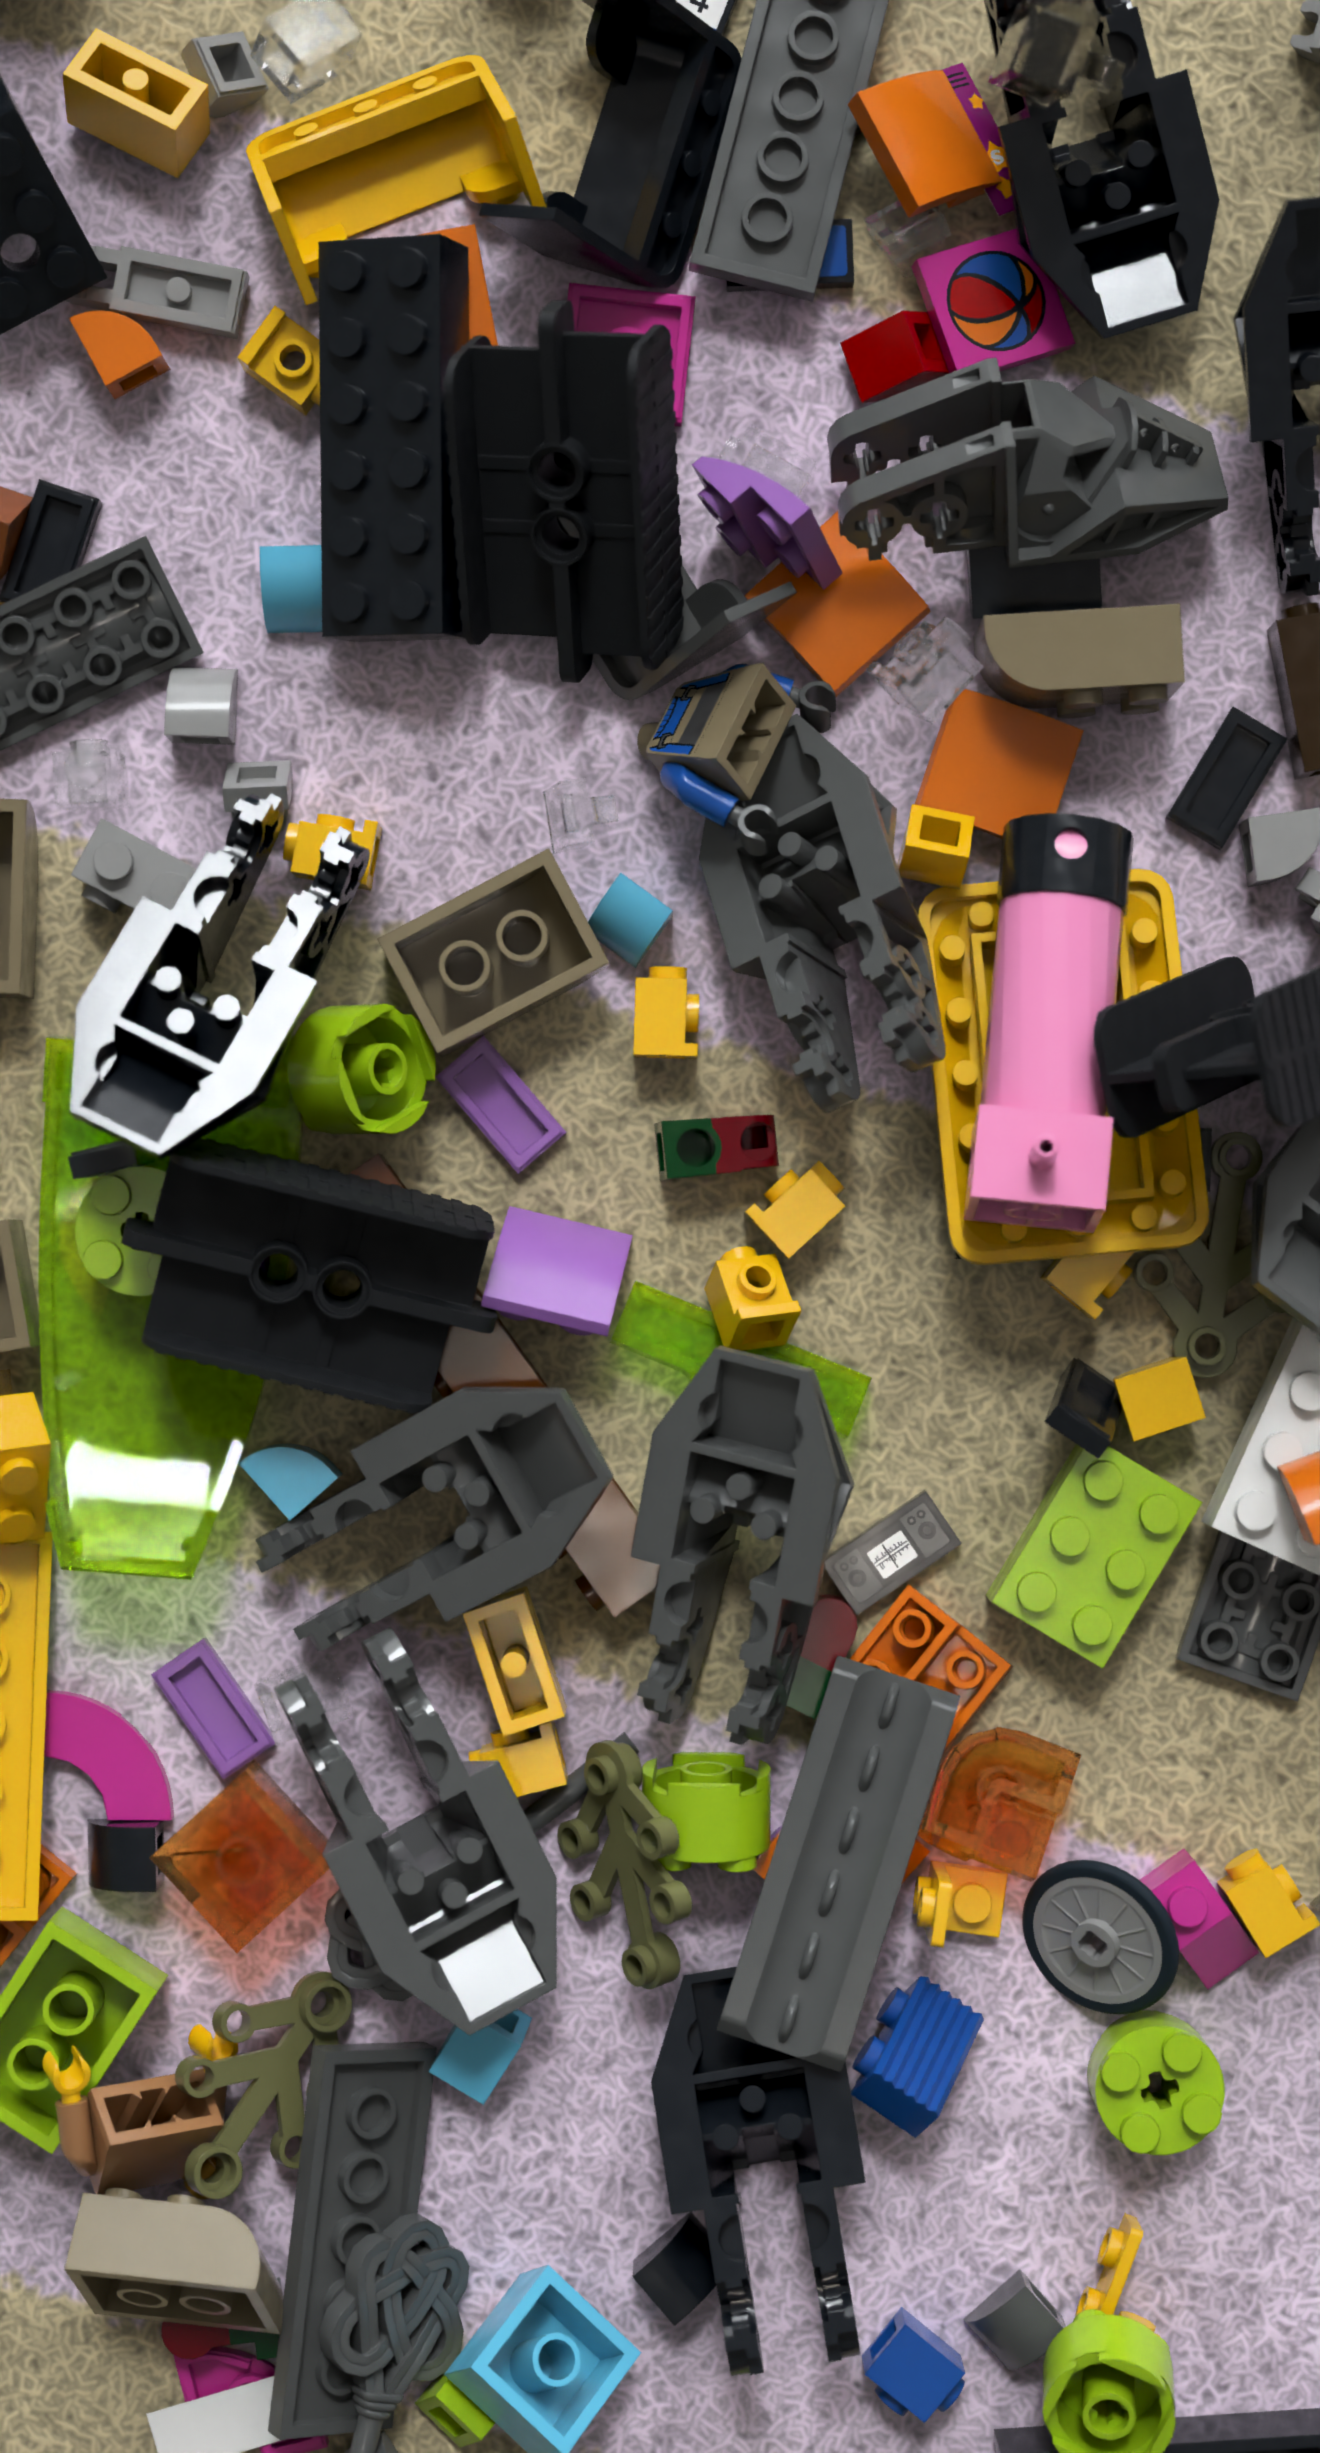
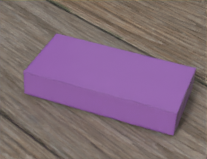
[436,1036,567,1174]
[151,1637,277,1779]

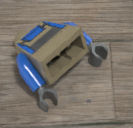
[637,663,836,856]

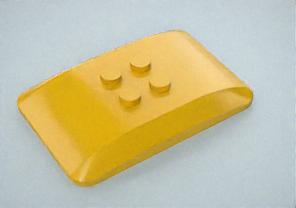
[918,869,1209,1265]

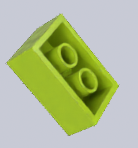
[986,1444,1203,1669]
[0,1906,169,2154]

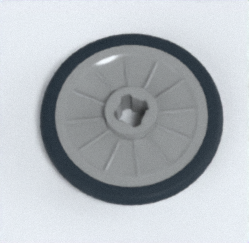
[1022,1860,1179,2014]

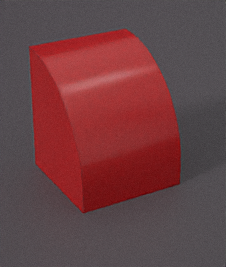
[840,311,949,403]

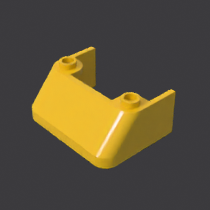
[246,55,546,306]

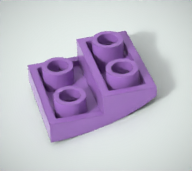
[692,456,842,590]
[481,1206,633,1337]

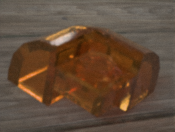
[918,1727,1081,1882]

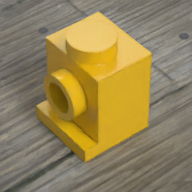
[237,306,320,416]
[283,814,382,891]
[633,966,699,1059]
[744,1161,845,1259]
[704,1246,801,1351]
[1040,1252,1134,1319]
[468,1720,568,1797]
[1217,1848,1320,1958]

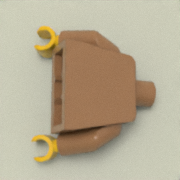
[42,2024,239,2195]

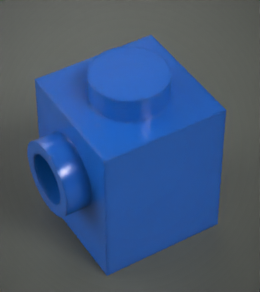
[862,2307,965,2423]

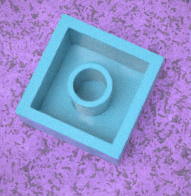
[444,2265,641,2453]

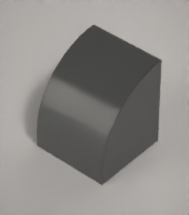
[963,2269,1066,2370]

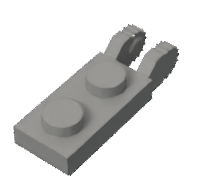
[66,246,250,339]

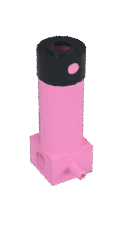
[964,813,1134,1233]

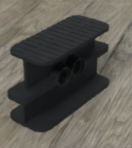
[443,300,684,683]
[1094,956,1320,1138]
[121,1138,497,1414]

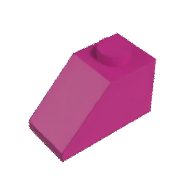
[1140,1848,1259,1990]

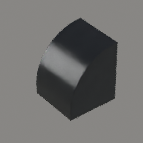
[87,1819,165,1892]
[633,2212,716,2326]

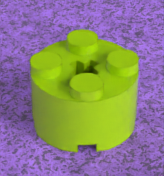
[282,1004,436,1134]
[75,1166,166,1296]
[642,1752,771,1872]
[1087,2010,1225,2155]
[1043,2309,1176,2453]

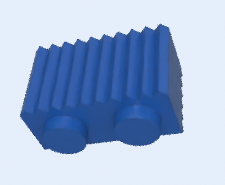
[851,1976,984,2138]

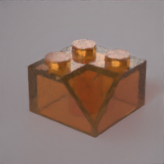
[149,1759,329,1953]

